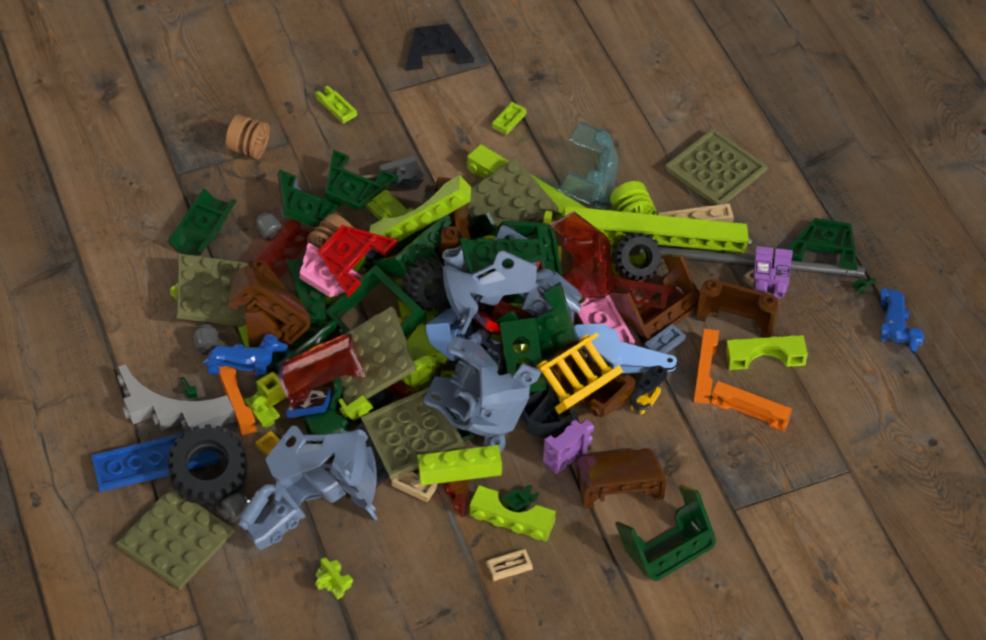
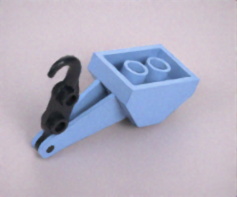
[575,324,677,410]

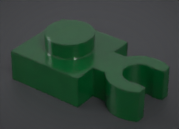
[501,485,539,512]

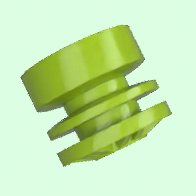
[610,181,657,215]

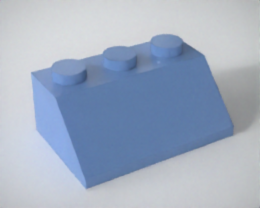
[426,308,474,361]

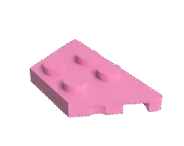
[299,243,363,297]
[575,282,635,345]

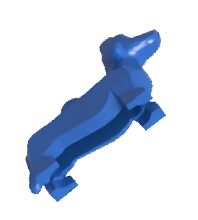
[881,287,924,354]
[203,334,288,377]

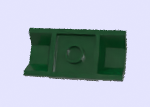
[168,189,236,256]
[266,320,337,375]

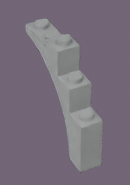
[117,364,236,432]

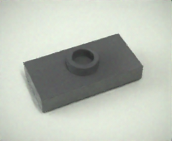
[380,155,419,175]

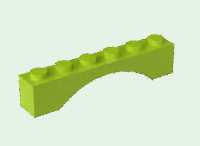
[370,175,471,242]

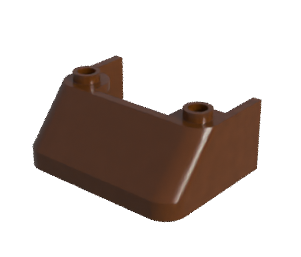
[609,254,700,340]

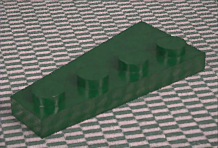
[460,238,547,274]
[286,260,326,324]

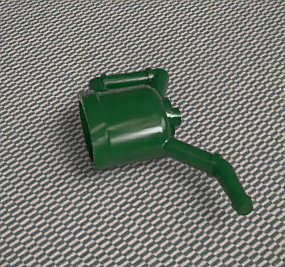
[303,369,348,459]

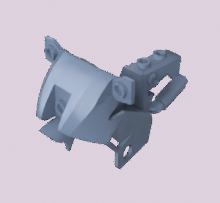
[442,225,582,335]
[423,328,541,452]
[238,426,378,550]

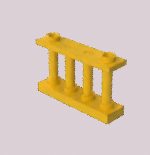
[536,332,623,414]

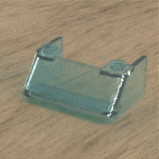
[558,121,619,209]

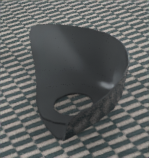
[394,169,425,190]

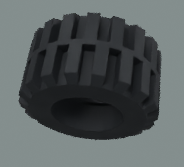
[612,233,663,281]
[402,258,448,311]

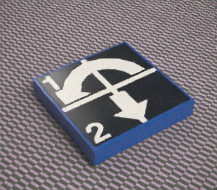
[286,387,333,418]

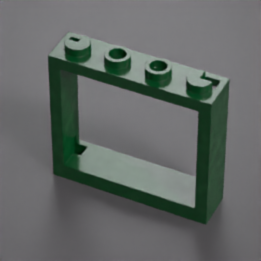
[363,214,456,277]
[325,265,428,338]

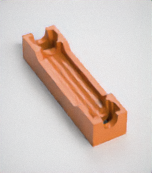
[694,328,719,404]
[218,366,257,436]
[710,381,792,431]

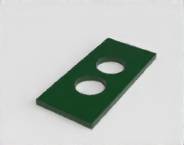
[500,318,547,393]

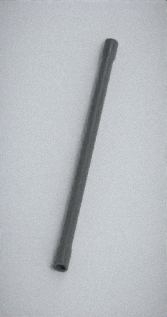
[639,247,865,278]

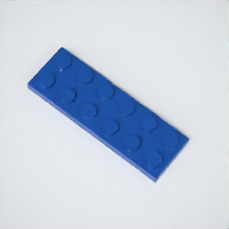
[91,431,220,492]

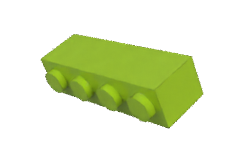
[418,445,502,485]

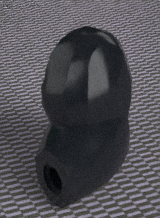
[516,364,579,439]

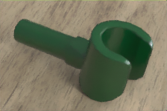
[852,278,876,294]
[180,377,198,399]

